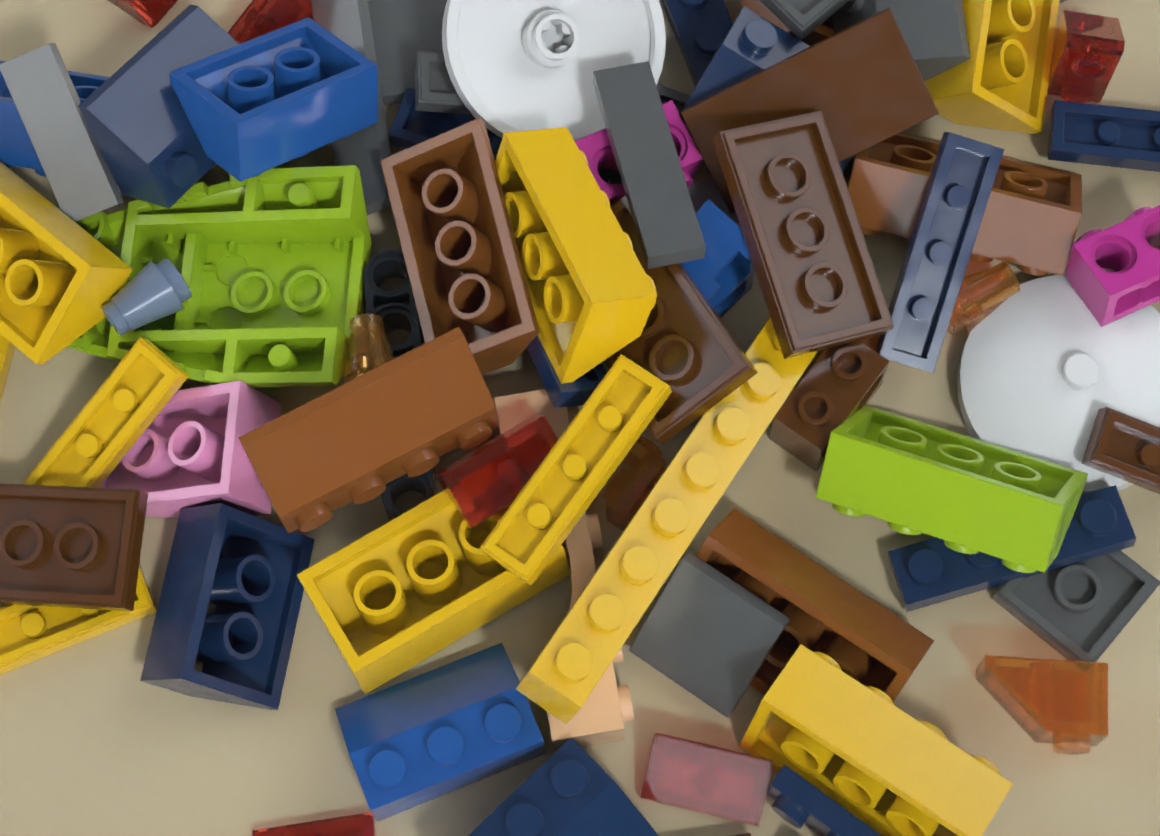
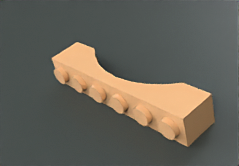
[494,389,634,752]

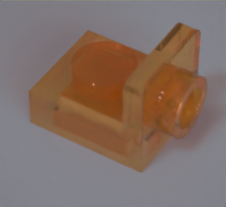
[603,435,666,531]

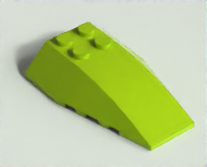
[66,165,372,387]

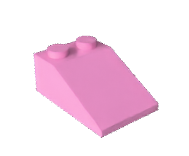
[99,381,282,518]

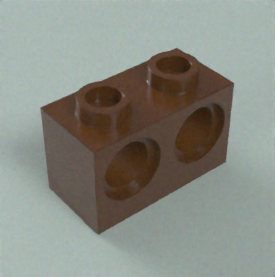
[769,341,889,471]

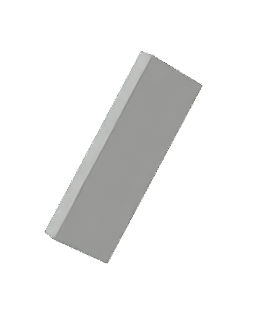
[0,43,124,222]

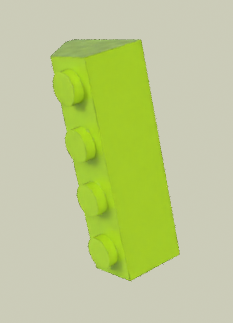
[816,405,1088,573]

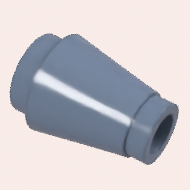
[101,258,192,336]

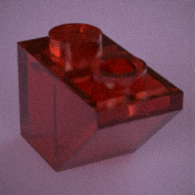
[1047,10,1125,103]

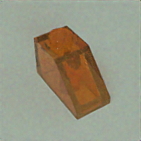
[976,655,1108,755]

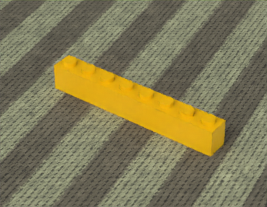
[516,317,818,724]

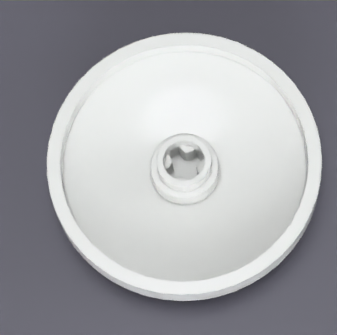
[442,0,666,141]
[957,274,1160,495]

